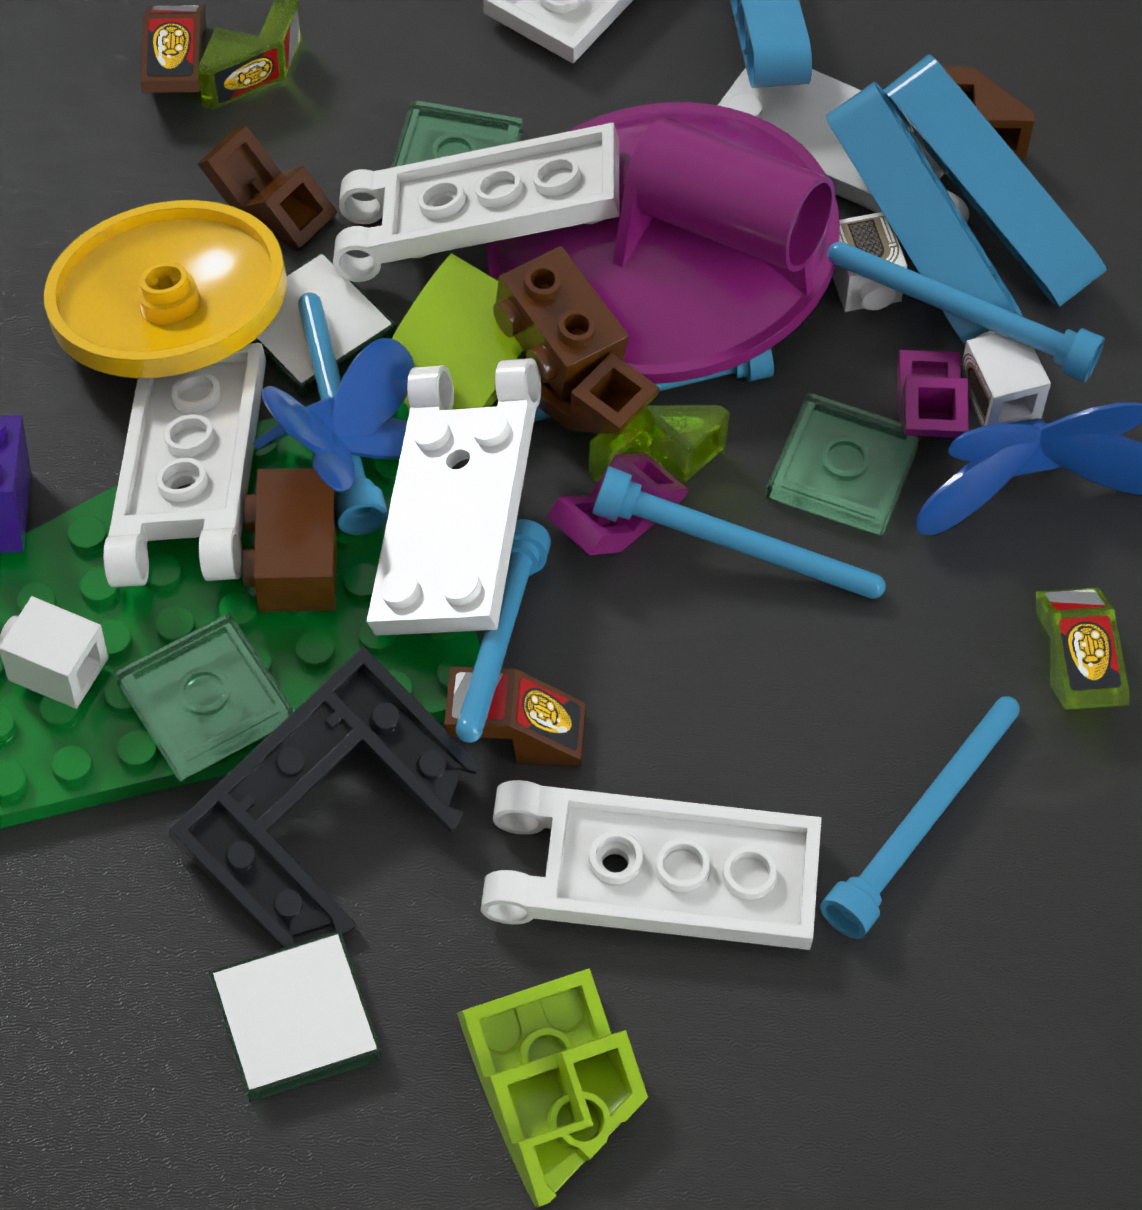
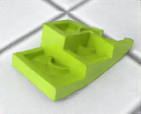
[392,253,526,413]
[457,968,648,1207]

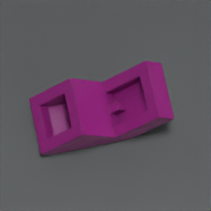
[897,350,969,438]
[546,453,689,556]

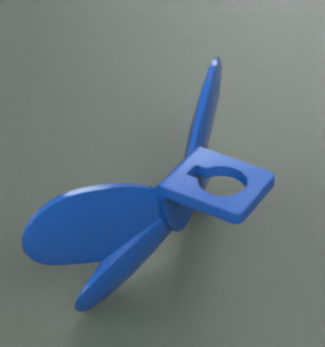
[253,338,415,493]
[916,402,1142,535]

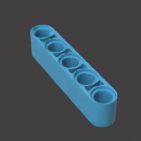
[730,0,812,88]
[883,54,1107,308]
[826,81,1023,345]

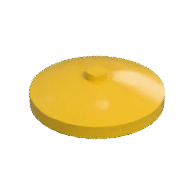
[44,200,287,378]

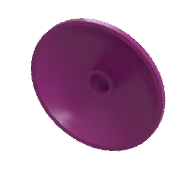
[487,102,840,384]

